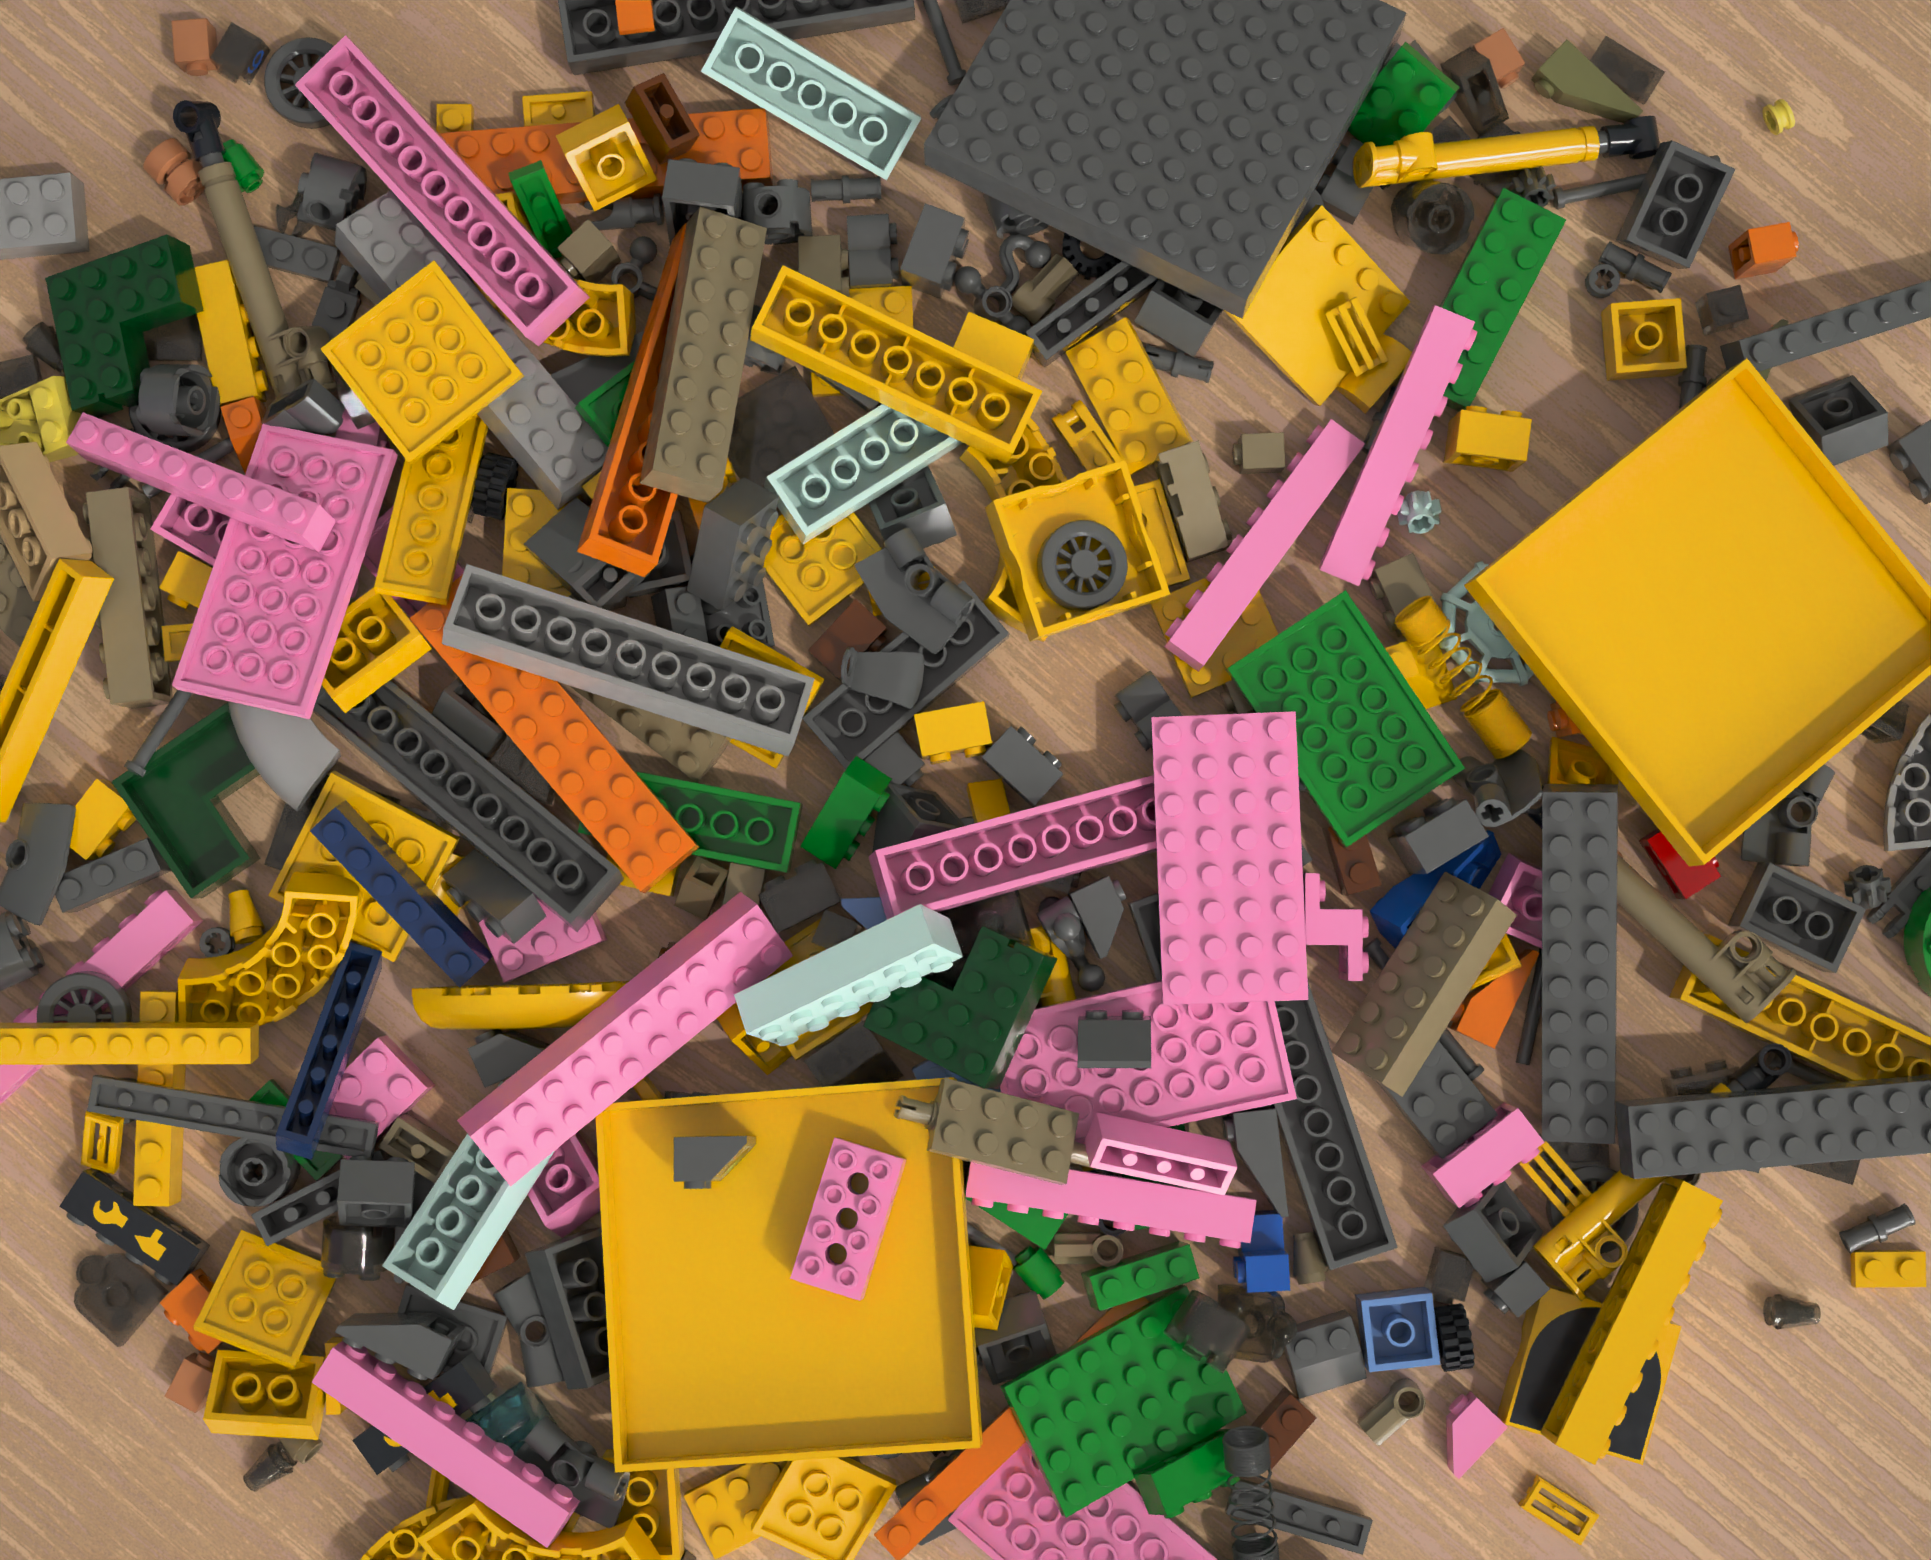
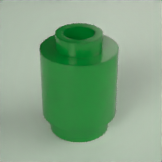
[222,139,264,193]
[1013,1245,1065,1300]

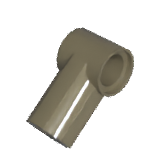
[1012,253,1079,325]
[1054,1231,1124,1267]
[1357,1378,1426,1446]

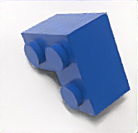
[1233,1210,1290,1293]

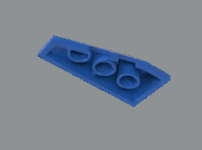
[1370,829,1502,949]

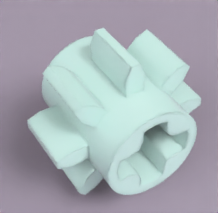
[1397,490,1442,534]

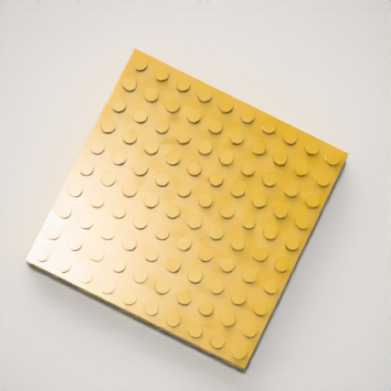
[1464,358,1931,866]
[595,1077,983,1473]

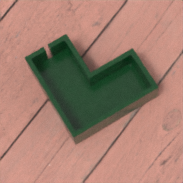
[45,234,203,418]
[112,702,261,899]
[863,926,1058,1089]

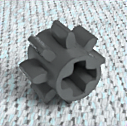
[1511,166,1556,207]
[1844,865,1891,909]

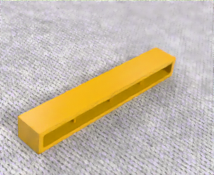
[0,559,114,823]
[0,1022,259,1065]

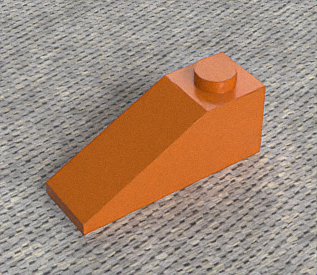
[220,396,266,474]
[1450,949,1539,1049]

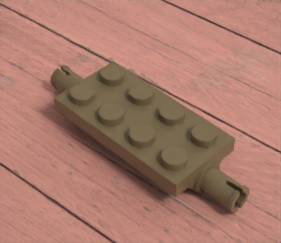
[894,1078,1098,1185]

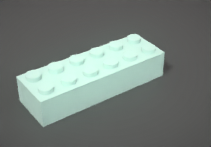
[701,6,921,181]
[764,404,963,544]
[734,904,963,1046]
[382,1081,555,1310]

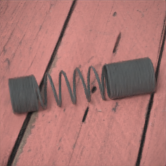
[1222,1426,1280,1560]

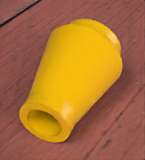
[228,890,265,944]

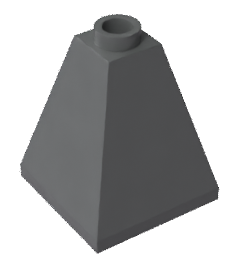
[872,783,965,853]

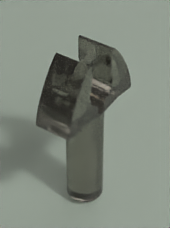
[276,172,314,237]

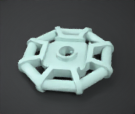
[1438,561,1534,686]

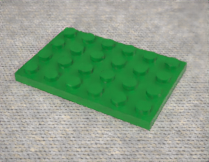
[1226,590,1465,847]
[1000,1285,1247,1518]

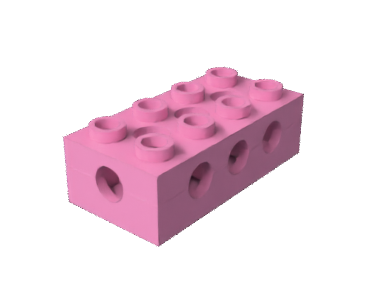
[790,1137,907,1301]

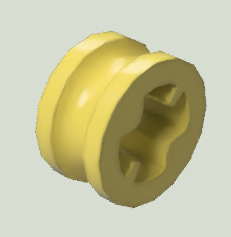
[1762,99,1795,135]

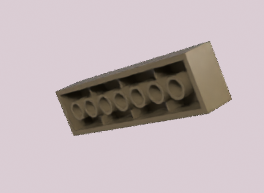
[640,206,767,503]

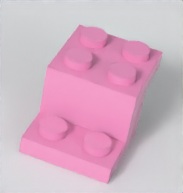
[1303,873,1369,981]

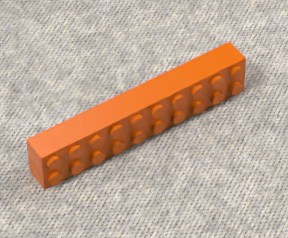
[439,108,773,204]
[577,223,686,577]
[409,574,699,893]

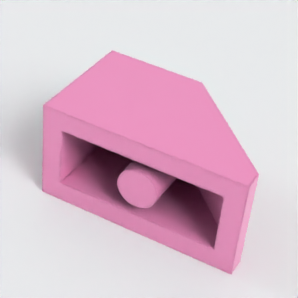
[1446,1391,1508,1479]

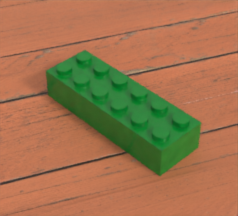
[1440,188,1566,412]
[578,771,803,873]

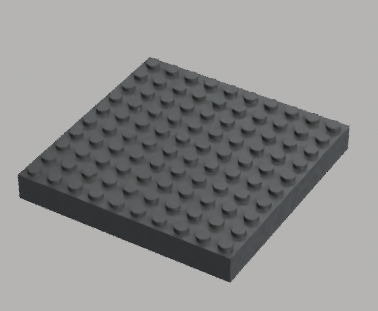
[924,0,1407,319]

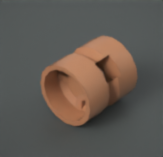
[143,138,205,206]

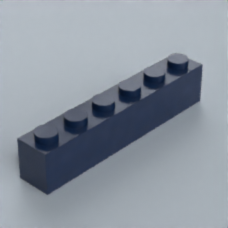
[310,801,493,988]
[276,942,382,1160]

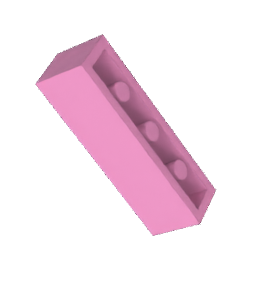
[1084,1112,1237,1195]

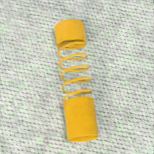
[1394,595,1532,759]

